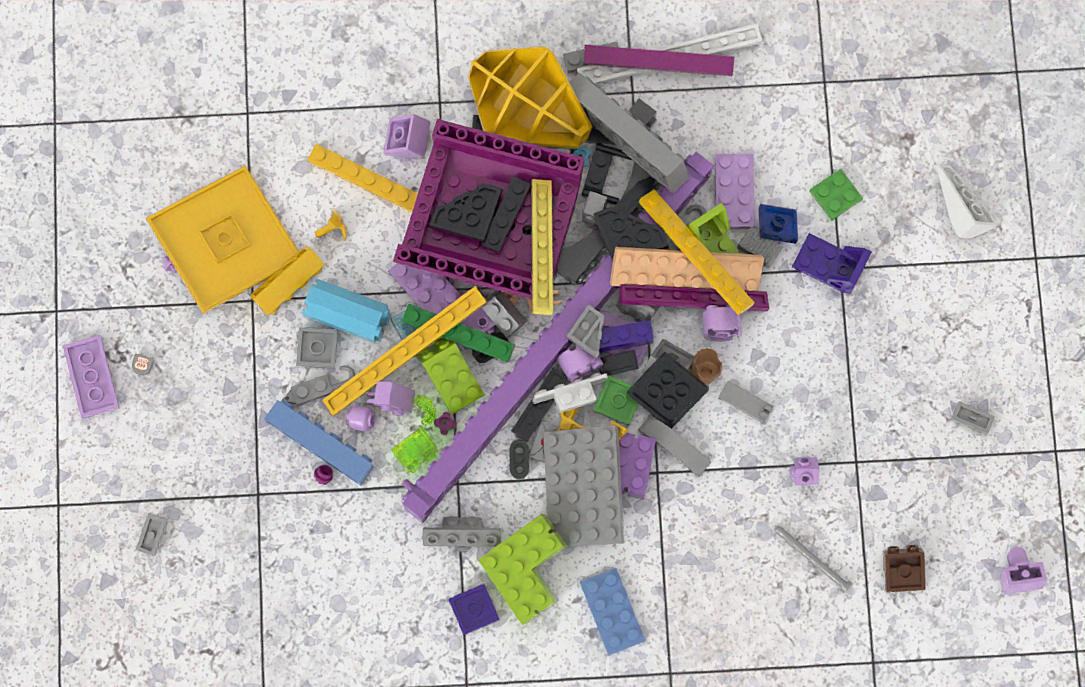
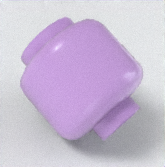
[346,405,376,432]

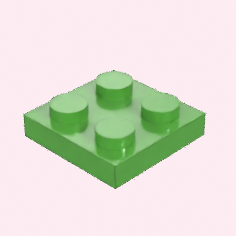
[810,169,863,221]
[594,375,638,426]

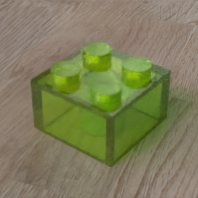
[391,427,438,474]

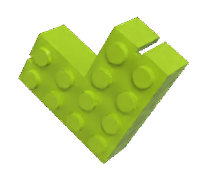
[478,514,568,625]

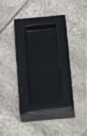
[599,349,639,376]

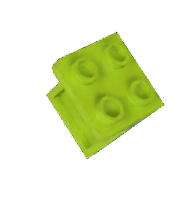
[416,337,484,415]

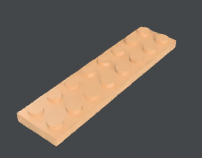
[610,247,764,291]

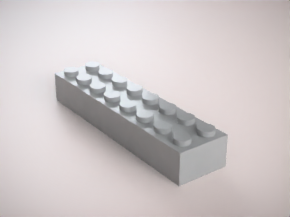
[569,73,689,194]

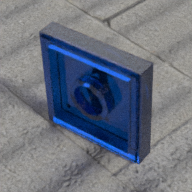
[758,204,798,244]

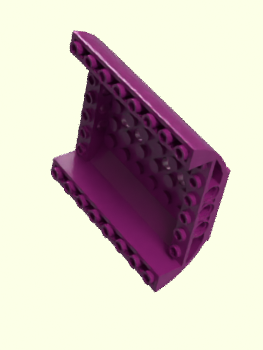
[393,119,585,299]

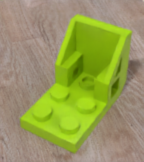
[687,203,740,254]

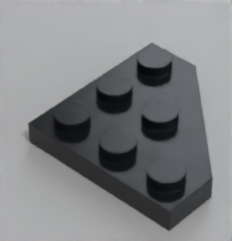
[430,184,503,243]
[593,207,669,262]

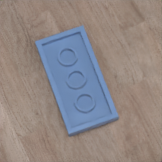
[580,568,645,656]

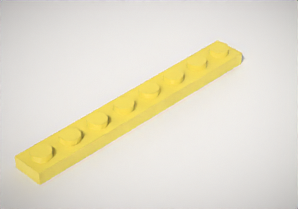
[531,179,553,315]

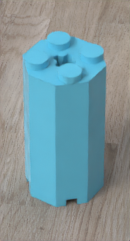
[302,278,391,343]

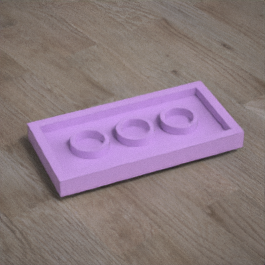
[715,154,754,229]
[388,263,461,314]
[63,335,120,419]

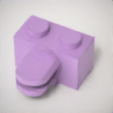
[366,382,415,416]
[1000,547,1047,595]

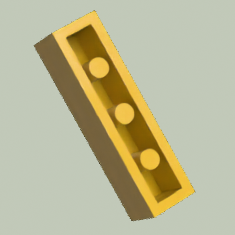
[249,245,325,315]

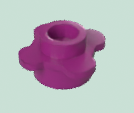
[434,412,457,435]

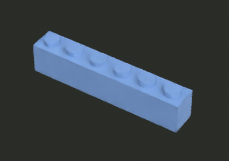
[264,400,374,486]

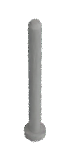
[774,525,853,593]

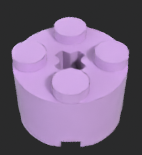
[702,305,742,342]
[557,345,603,383]

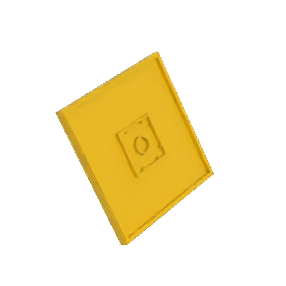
[146,166,298,314]

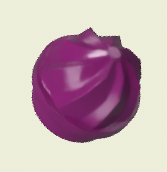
[314,465,333,485]

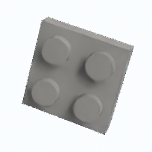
[296,327,338,369]

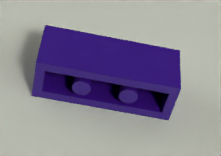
[599,320,654,353]

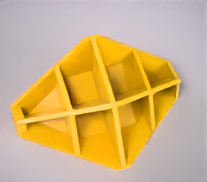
[468,46,592,149]

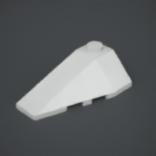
[936,164,998,239]

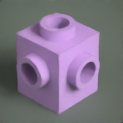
[790,457,819,486]

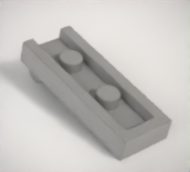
[718,381,773,424]

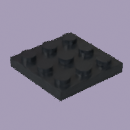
[627,352,709,429]

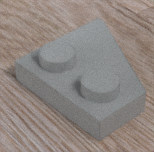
[566,304,604,358]

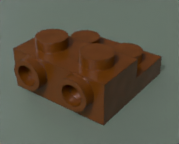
[883,545,926,592]

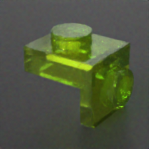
[413,395,437,426]

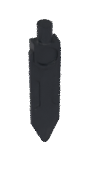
[598,176,656,232]

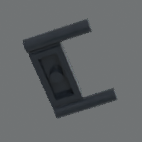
[581,143,632,205]

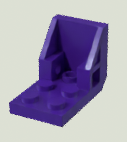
[792,233,872,294]

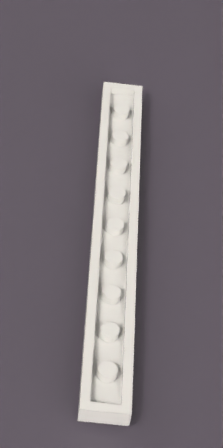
[577,24,762,85]

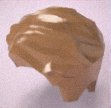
[691,348,722,384]

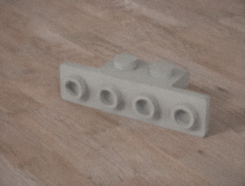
[423,516,501,547]

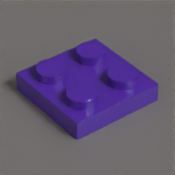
[448,584,500,636]

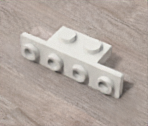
[532,373,608,413]

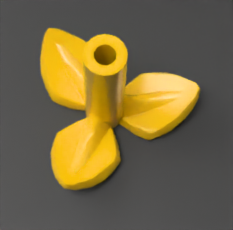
[315,210,347,241]

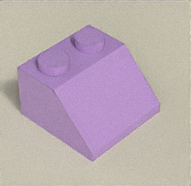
[383,114,431,159]

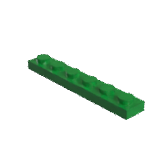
[402,304,516,362]

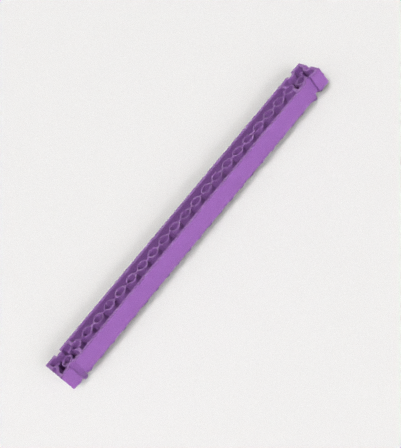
[402,152,714,524]

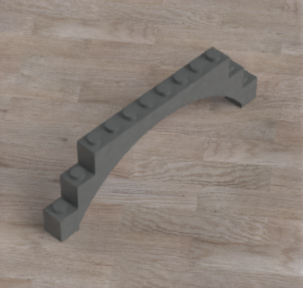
[553,98,663,286]

